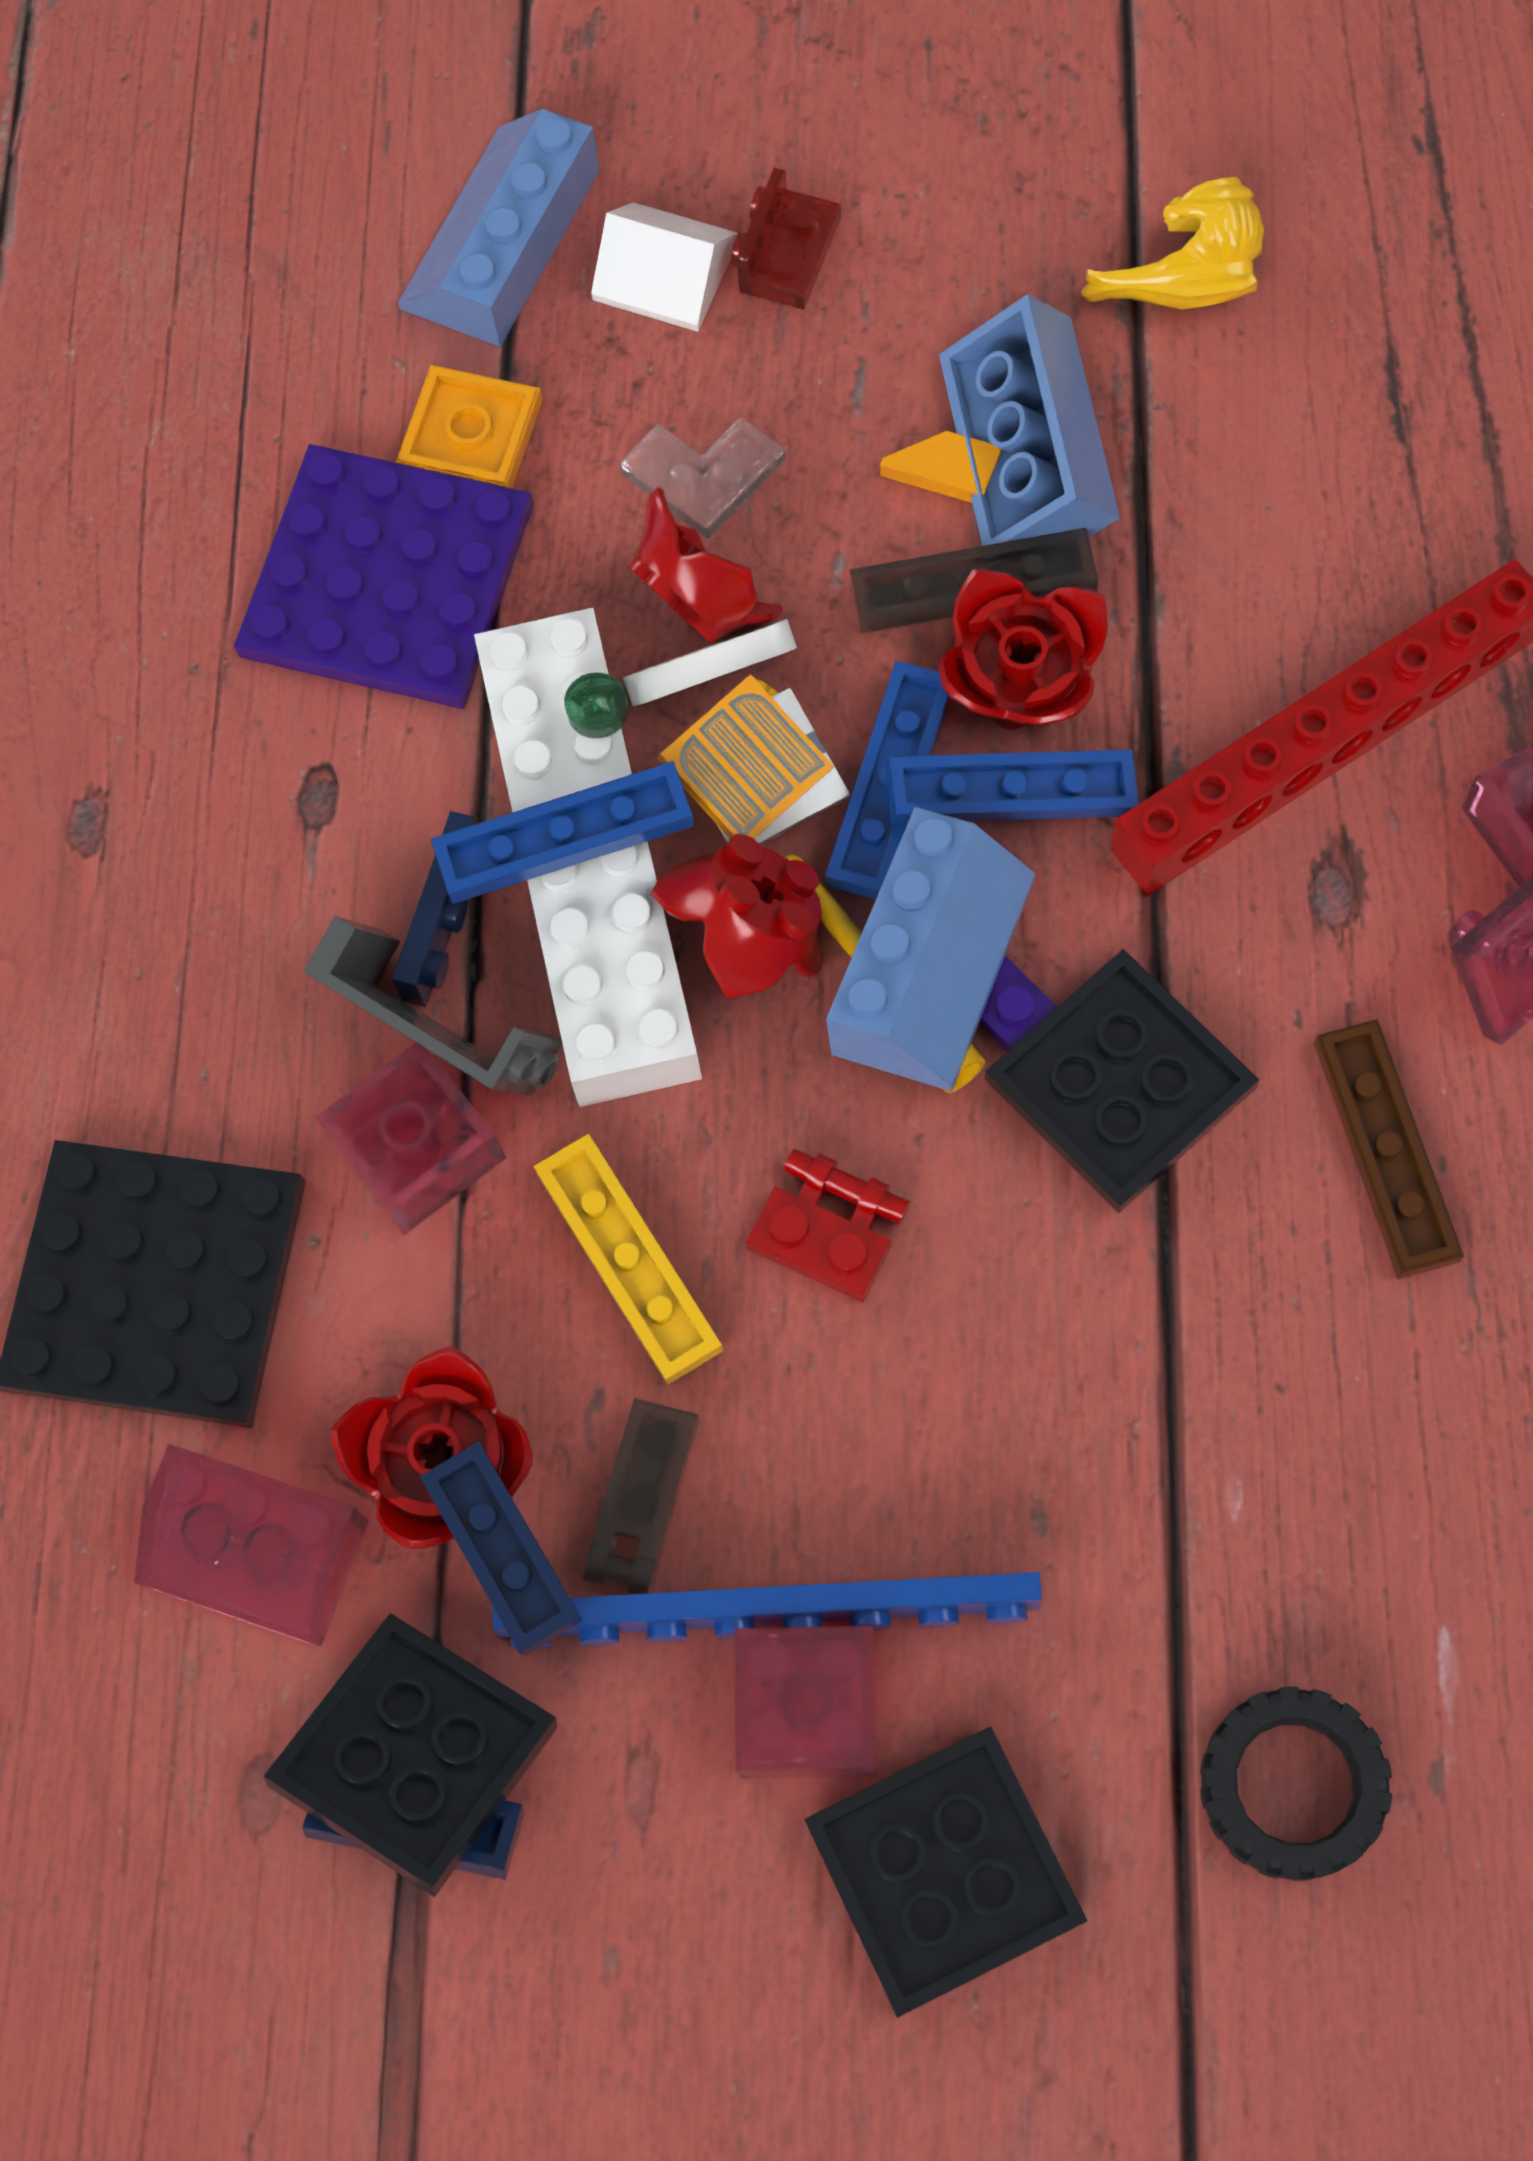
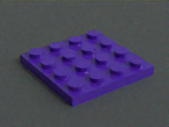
[234,444,534,709]

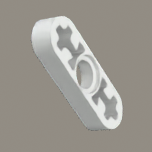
[623,619,797,706]

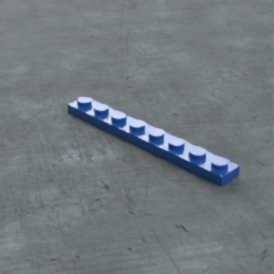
[493,1572,1042,1649]

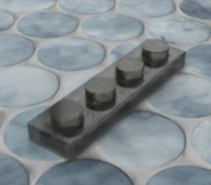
[850,528,1098,633]

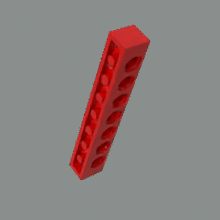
[1111,558,1533,896]

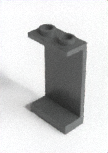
[303,916,562,1096]

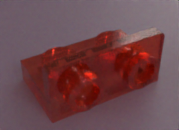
[731,167,841,310]

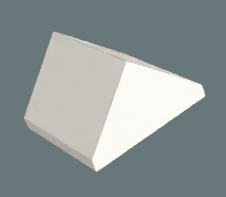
[591,202,739,332]

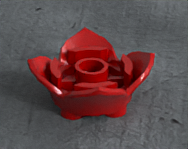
[627,487,783,646]
[939,569,1108,730]
[649,834,822,999]
[330,1346,533,1549]

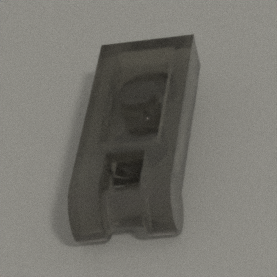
[583,1398,700,1594]

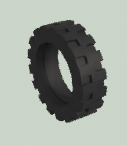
[1200,1686,1392,1881]

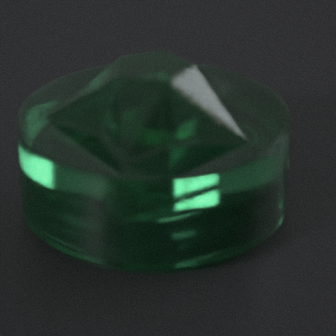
[564,672,629,738]

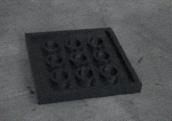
[0,1140,306,1428]

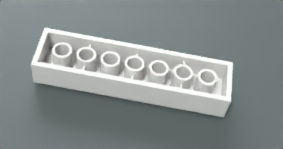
[474,608,702,1107]

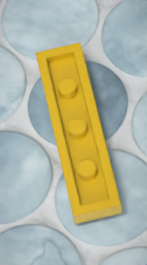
[533,1133,723,1385]

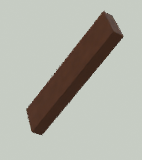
[1314,1019,1464,1279]

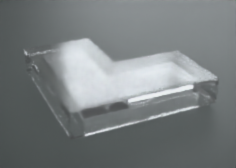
[619,417,785,539]

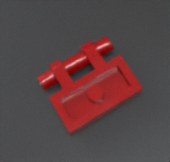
[746,1149,910,1303]

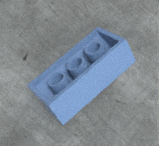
[398,109,600,347]
[939,294,1120,558]
[826,807,1035,1092]

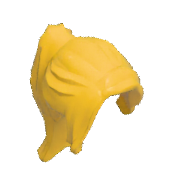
[1081,177,1264,310]

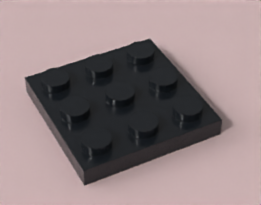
[985,949,1259,1213]
[264,1613,557,1897]
[804,1726,1088,2018]

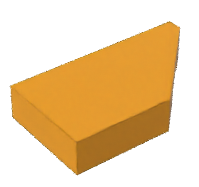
[880,431,1002,503]

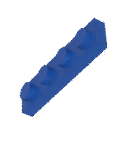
[825,661,951,900]
[886,749,1139,824]
[431,761,694,904]

